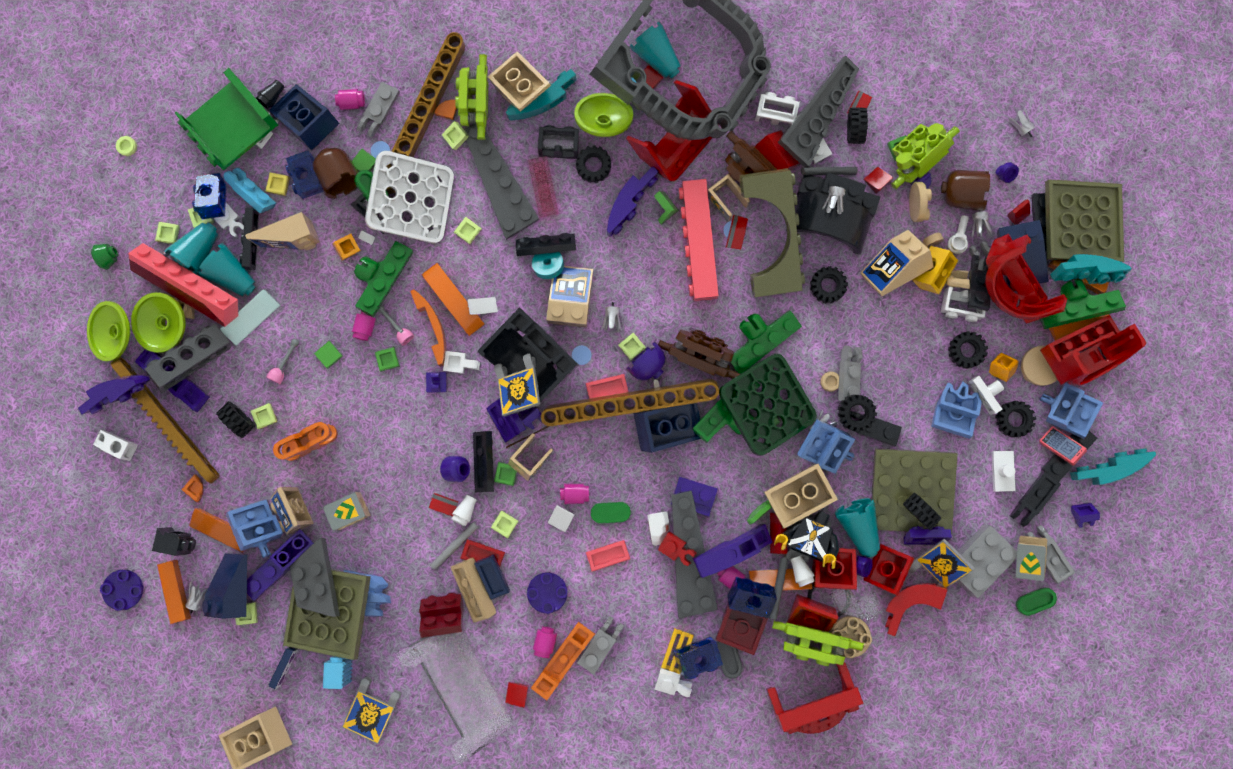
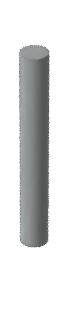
[430,522,479,570]

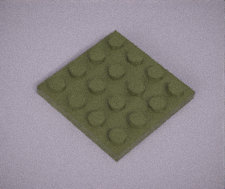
[1045,179,1124,262]
[871,448,958,534]
[283,569,371,660]

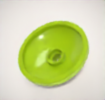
[574,93,633,137]
[131,292,186,353]
[87,301,130,361]

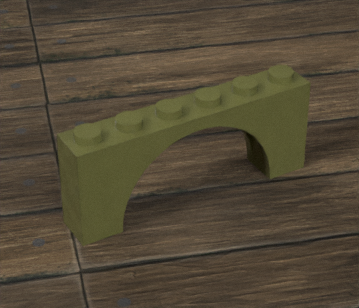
[739,168,805,297]

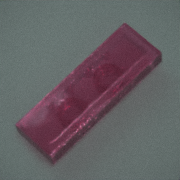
[528,156,559,218]

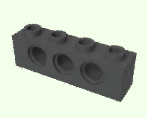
[145,324,231,393]

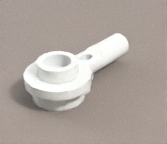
[948,215,969,254]

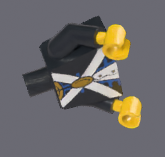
[774,511,839,569]

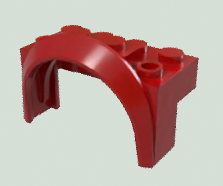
[986,234,1067,324]
[1040,315,1147,386]
[766,662,864,734]

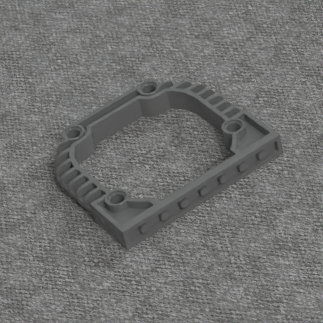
[589,0,771,140]

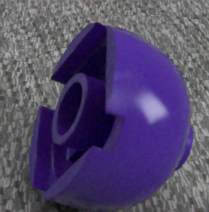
[626,342,666,381]

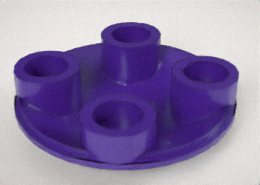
[100,570,143,611]
[527,572,568,614]

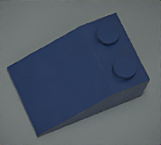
[269,84,340,151]
[997,220,1049,289]
[633,403,701,453]
[202,553,248,619]

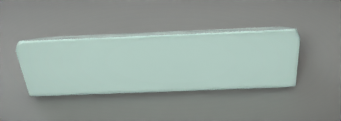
[220,289,281,346]

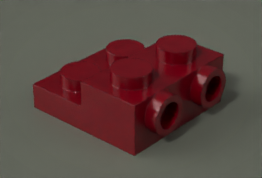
[419,593,464,638]
[715,598,769,655]

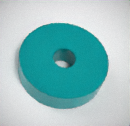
[532,252,564,279]

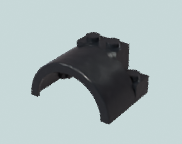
[786,173,880,255]
[478,307,579,407]

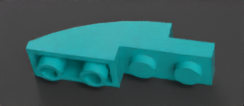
[506,69,577,121]
[1050,254,1132,284]
[1070,448,1156,485]

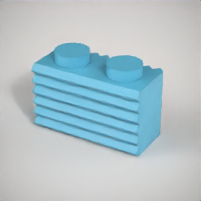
[323,656,353,689]

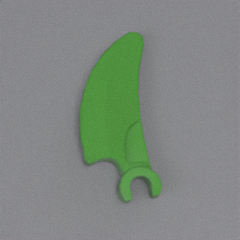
[746,500,772,525]

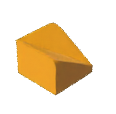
[332,233,361,261]
[989,353,1019,382]

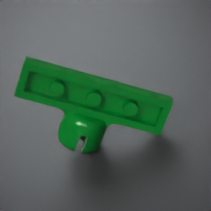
[354,241,413,318]
[1040,280,1126,329]
[729,310,802,374]
[692,382,760,443]

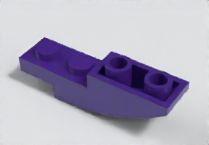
[607,166,658,237]
[78,375,150,415]
[693,524,773,578]
[247,529,314,601]

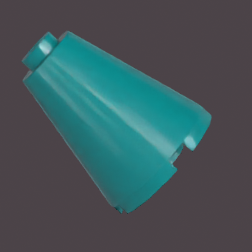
[629,22,681,79]
[163,222,218,275]
[197,243,256,297]
[835,498,880,557]

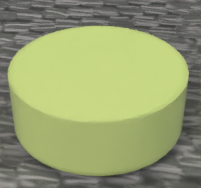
[116,136,137,156]

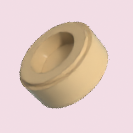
[923,233,944,248]
[820,372,839,392]

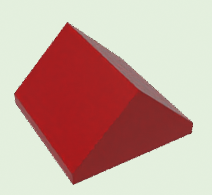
[754,130,800,170]
[863,544,914,596]
[812,548,857,590]
[787,594,838,632]

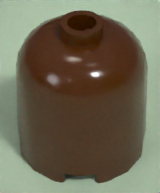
[313,148,358,199]
[941,170,990,211]

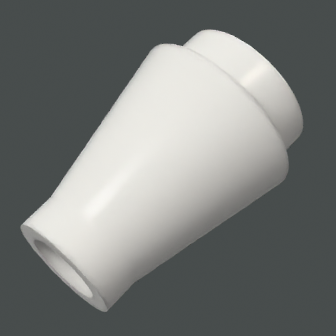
[451,495,477,527]
[791,555,815,587]

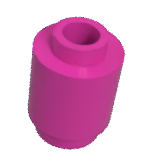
[335,89,365,110]
[352,311,376,341]
[560,484,589,504]
[717,566,748,593]
[533,626,557,658]

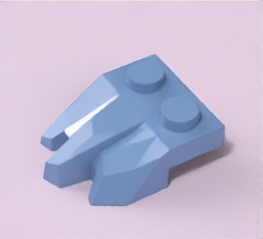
[931,381,982,439]
[343,570,391,617]

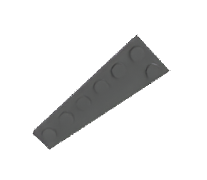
[778,55,859,167]
[464,122,540,240]
[671,490,718,619]

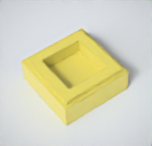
[265,172,290,196]

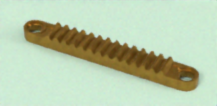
[110,357,220,484]

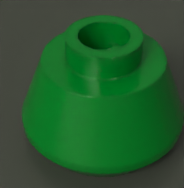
[91,244,119,270]

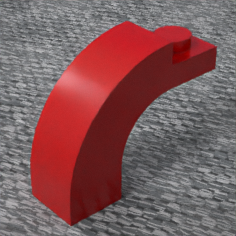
[885,583,948,636]

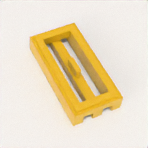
[661,628,694,674]

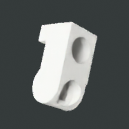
[93,430,138,461]

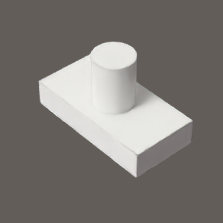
[968,376,1004,415]
[992,451,1015,492]

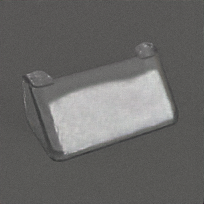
[395,626,514,765]

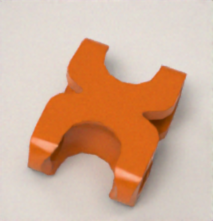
[273,422,338,461]

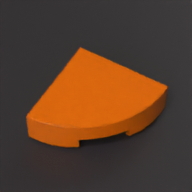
[434,99,457,120]
[182,474,203,502]

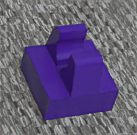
[426,372,447,393]
[518,407,542,429]
[1071,503,1100,528]

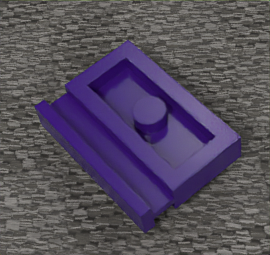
[486,398,526,443]
[671,477,718,516]
[904,526,952,545]

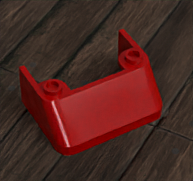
[626,80,719,181]

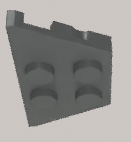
[290,538,340,617]

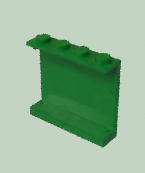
[175,68,278,171]

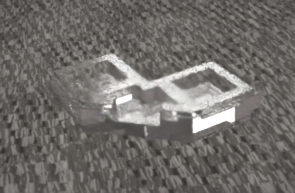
[829,589,885,621]

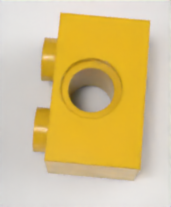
[912,246,958,294]

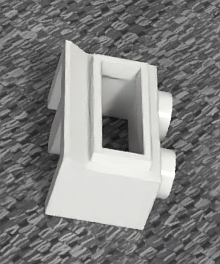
[755,92,800,125]
[941,286,986,322]

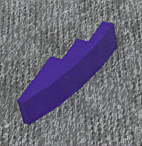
[135,349,210,412]

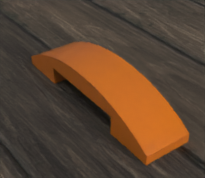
[421,263,485,336]
[410,290,447,367]
[531,621,595,700]

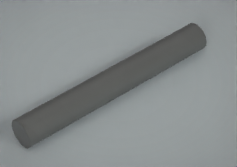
[801,167,858,175]
[769,558,788,620]

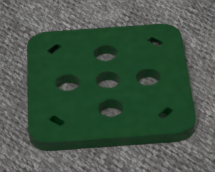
[719,354,817,456]

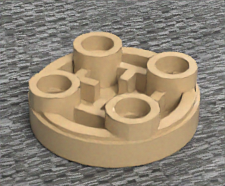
[909,182,932,222]
[1021,346,1057,386]
[830,616,872,658]

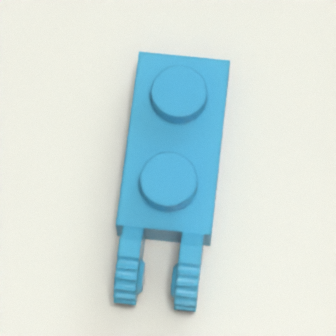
[223,168,276,213]

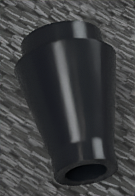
[256,80,285,109]

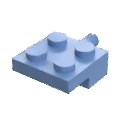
[1040,383,1103,439]
[797,419,855,474]
[226,500,283,558]

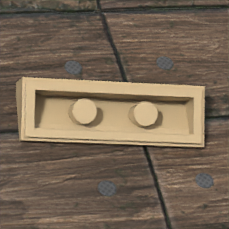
[451,558,496,622]

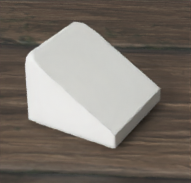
[548,505,575,532]

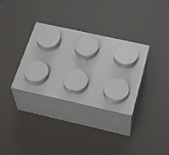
[957,525,1017,598]

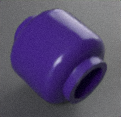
[440,456,470,482]

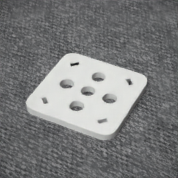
[365,151,454,243]

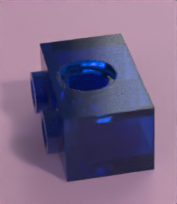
[285,150,324,199]
[192,173,226,219]
[727,577,777,618]
[673,637,723,679]

